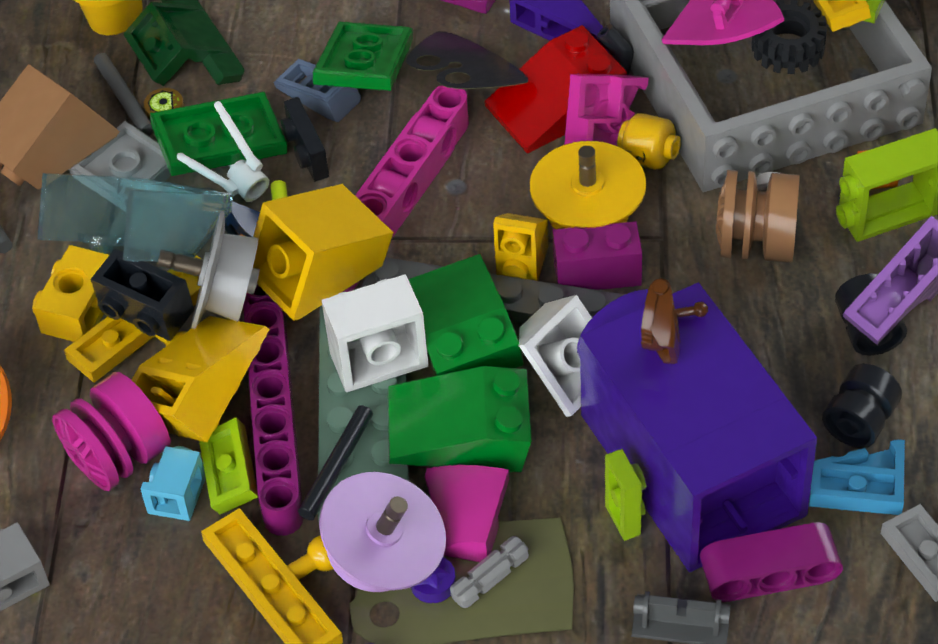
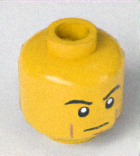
[617,113,681,170]

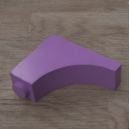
[843,216,938,345]

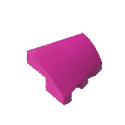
[564,74,649,146]
[425,465,509,562]

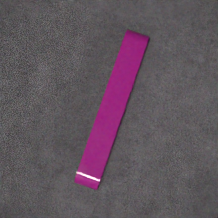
[243,284,303,536]

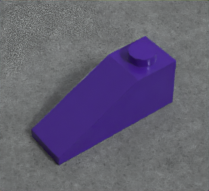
[509,0,609,52]

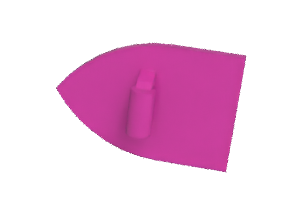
[661,0,785,45]

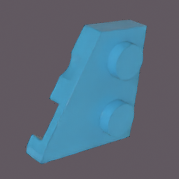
[809,439,905,515]

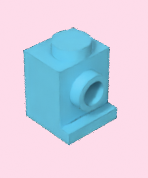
[140,446,206,521]

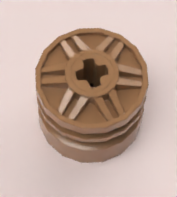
[716,170,800,262]

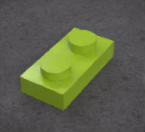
[199,418,258,515]
[605,449,646,541]

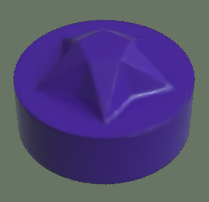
[410,557,456,603]

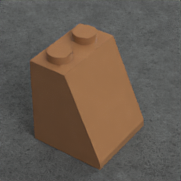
[0,64,120,190]

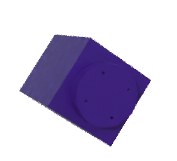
[577,282,817,573]

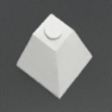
[519,295,592,417]

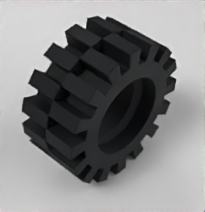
[751,0,827,74]

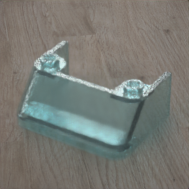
[37,173,233,269]

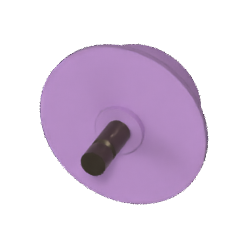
[319,472,446,592]

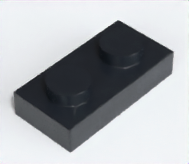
[281,97,329,182]

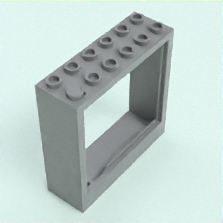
[610,0,932,193]

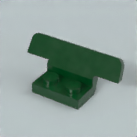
[123,0,244,86]

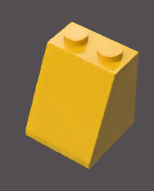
[253,184,394,321]

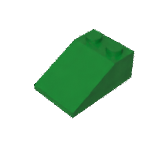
[408,254,524,376]
[387,366,532,472]

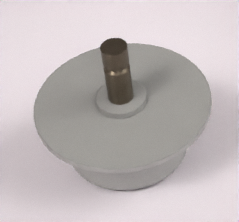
[157,210,260,329]

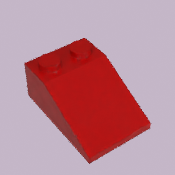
[485,25,627,154]

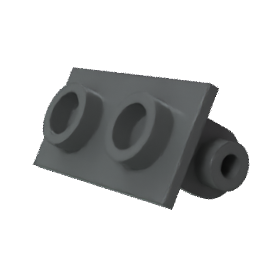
[631,591,731,644]

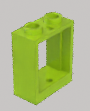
[836,128,938,242]

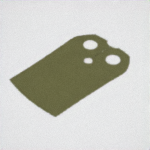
[349,518,574,644]

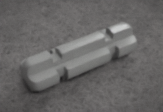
[450,536,529,608]

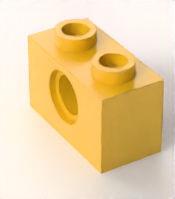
[32,245,109,342]

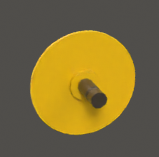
[530,141,646,229]

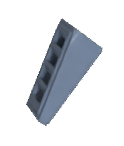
[273,59,361,122]

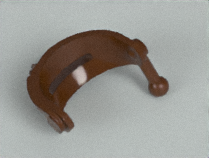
[641,278,708,364]

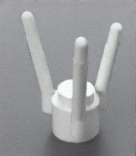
[177,101,270,202]

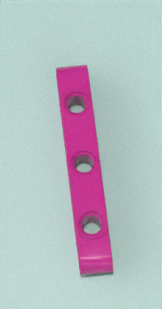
[343,85,469,292]

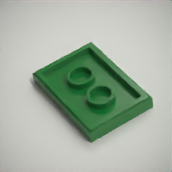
[313,22,413,91]
[150,92,287,176]

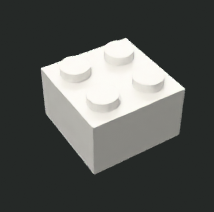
[322,274,429,393]

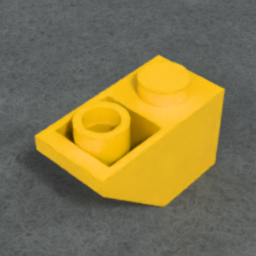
[493,213,548,281]

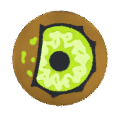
[144,88,184,121]

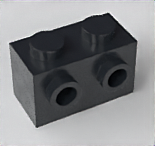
[90,248,194,341]

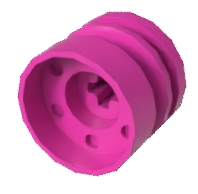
[52,372,171,491]

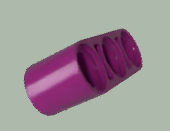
[699,522,843,602]

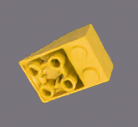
[131,316,270,443]

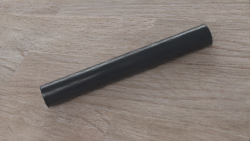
[298,405,373,521]

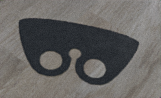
[406,31,528,89]

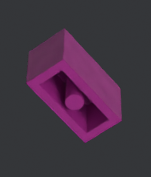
[553,221,642,290]

